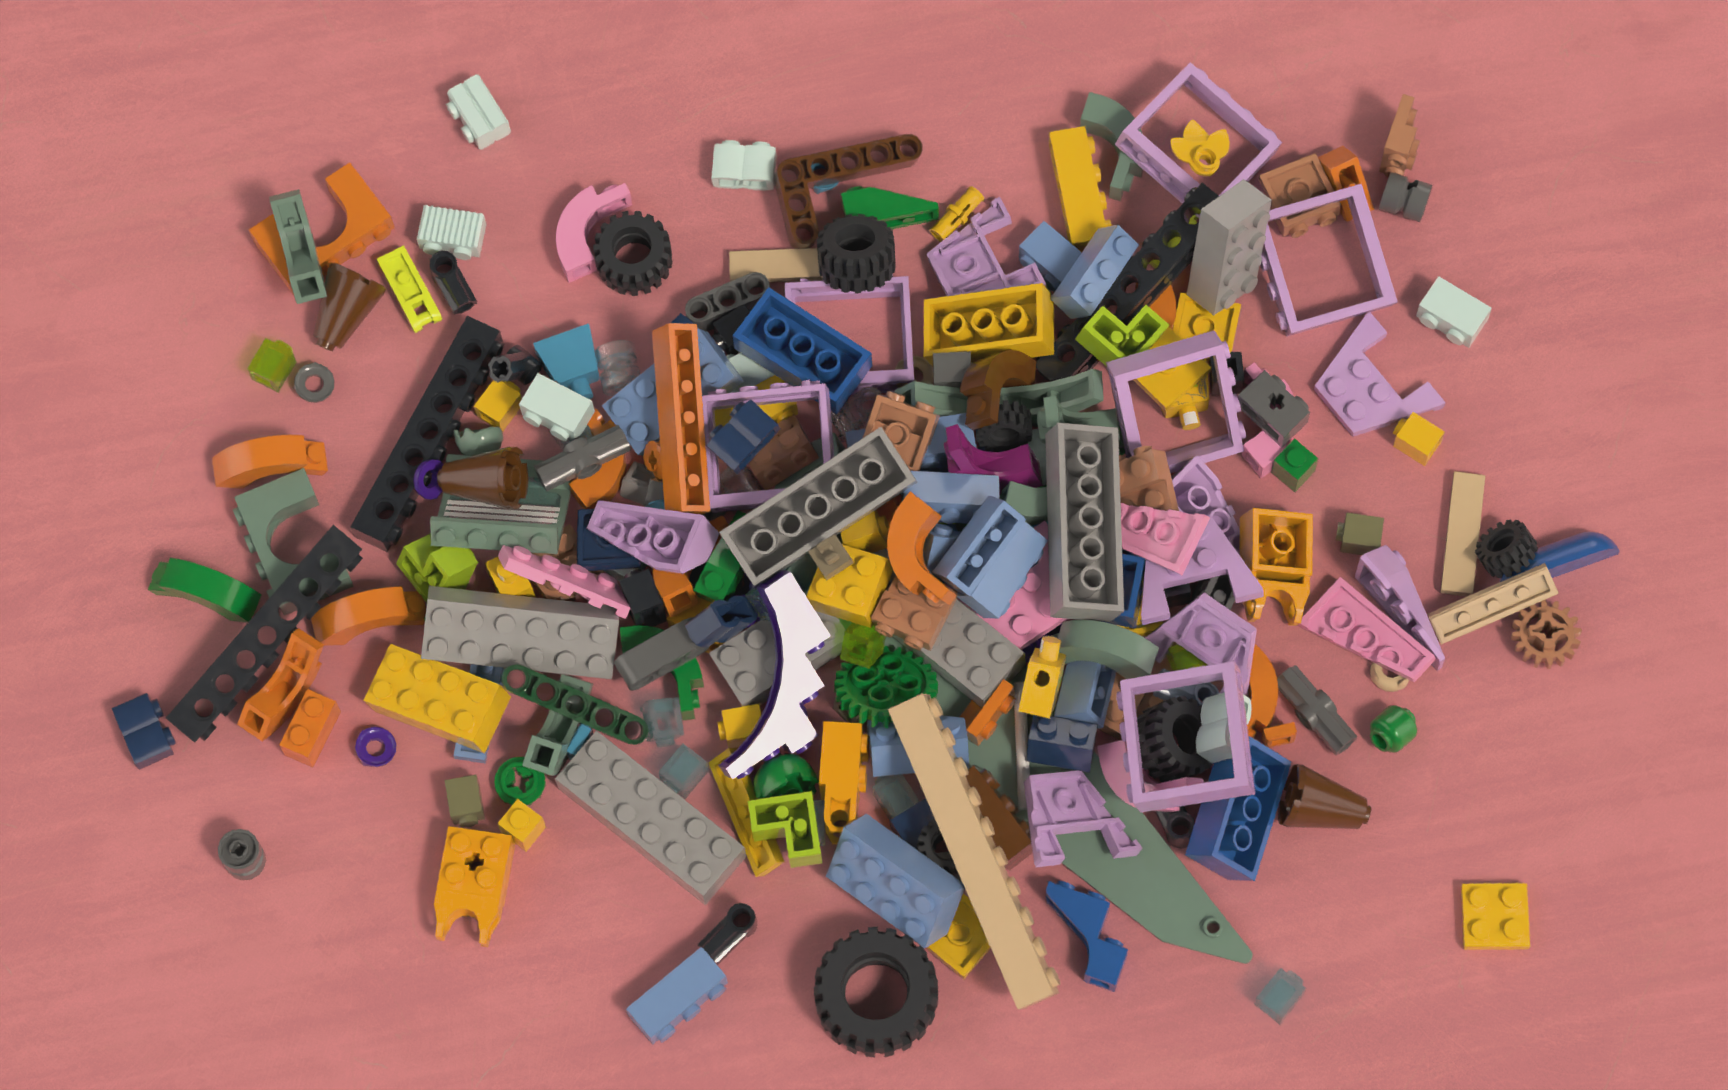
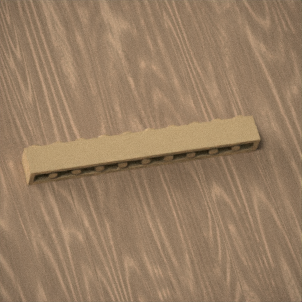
[888,693,1060,1010]

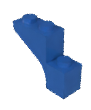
[1046,881,1128,992]

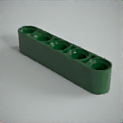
[500,664,649,745]

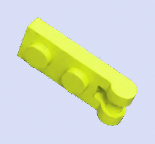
[377,245,443,333]

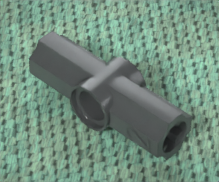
[534,425,631,492]
[1277,665,1358,755]

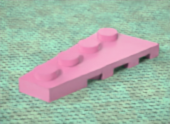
[1121,503,1210,575]
[498,545,630,619]
[1298,577,1436,682]

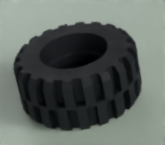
[814,927,938,1058]

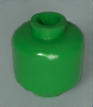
[1370,705,1417,753]

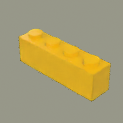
[1049,126,1112,252]

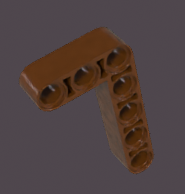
[774,134,923,249]

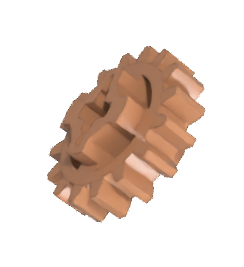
[1511,600,1582,669]

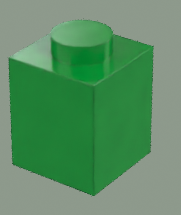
[1271,438,1318,492]

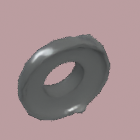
[294,363,335,403]

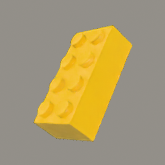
[924,283,1054,367]
[363,644,511,754]

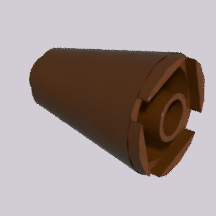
[313,262,387,352]
[437,447,529,510]
[1278,764,1371,829]

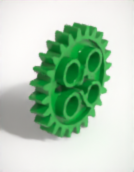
[834,646,938,729]

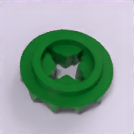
[494,757,546,806]

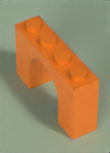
[249,162,395,296]

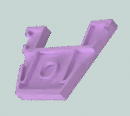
[927,197,1047,296]
[1314,312,1446,437]
[1141,515,1264,625]
[1145,593,1257,696]
[1024,770,1142,867]

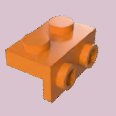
[960,679,1016,746]

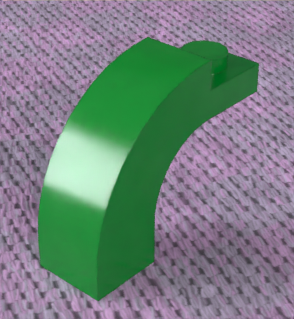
[148,558,262,623]
[620,625,704,721]

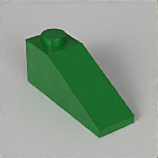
[841,186,939,229]
[693,511,746,603]

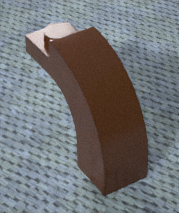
[960,350,1037,430]

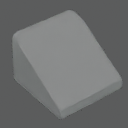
[620,461,655,505]

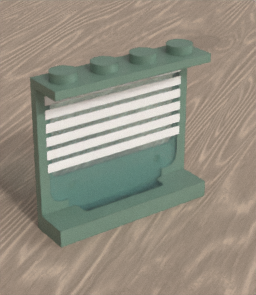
[430,454,572,554]

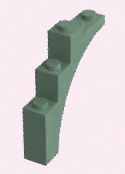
[895,369,1104,427]

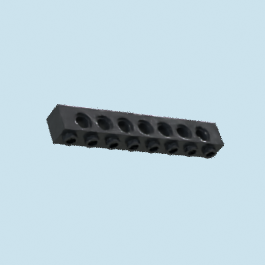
[1036,182,1219,382]
[350,316,504,552]
[166,524,363,743]

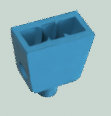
[533,323,600,399]

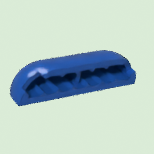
[1500,531,1619,582]

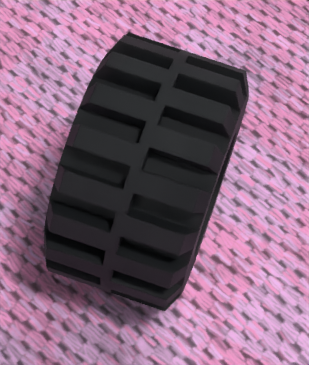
[593,211,673,296]
[817,214,896,294]
[1137,696,1213,782]

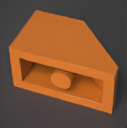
[1318,146,1374,222]

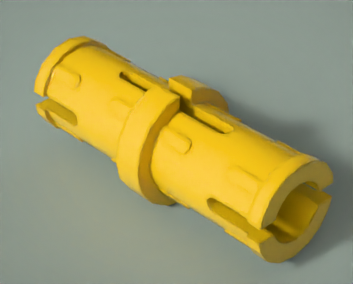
[929,186,984,242]

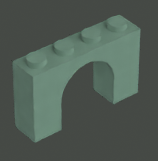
[233,468,354,615]

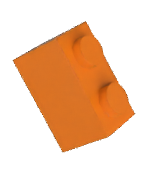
[279,689,341,767]

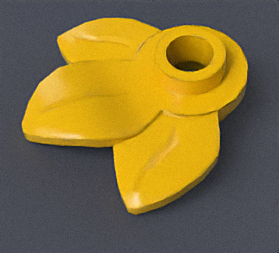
[1170,120,1229,176]

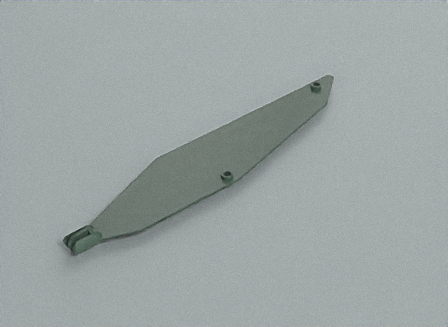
[838,543,1253,964]

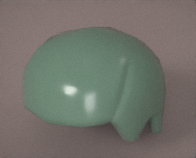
[454,427,503,456]

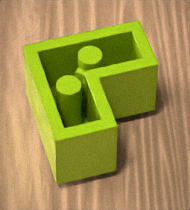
[1075,305,1169,367]
[396,533,478,603]
[748,791,823,868]

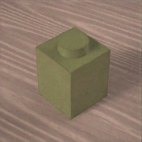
[1336,513,1384,555]
[445,775,485,827]

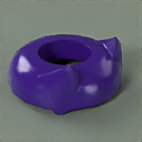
[413,459,444,500]
[355,727,397,767]

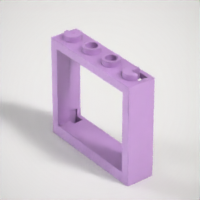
[1115,62,1282,219]
[1260,184,1398,337]
[785,276,914,395]
[1106,330,1246,473]
[702,380,834,513]
[1117,661,1255,813]

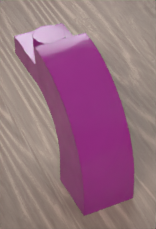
[944,424,1043,495]

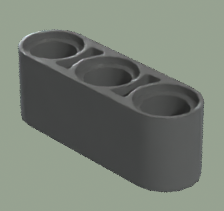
[685,272,770,332]
[614,617,710,691]

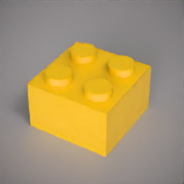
[806,544,893,628]

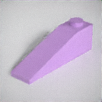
[1171,455,1240,554]
[587,500,719,574]
[1355,545,1445,671]

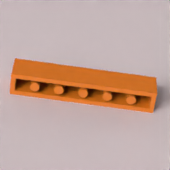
[652,323,710,515]

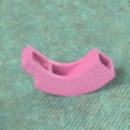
[556,183,632,283]
[1242,362,1294,478]
[1097,740,1204,812]

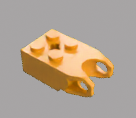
[1239,508,1313,626]
[819,721,869,845]
[434,826,515,947]

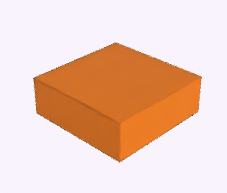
[1261,722,1297,748]

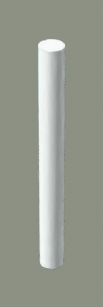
[1013,682,1030,810]

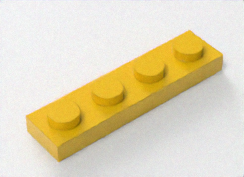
[708,747,785,877]

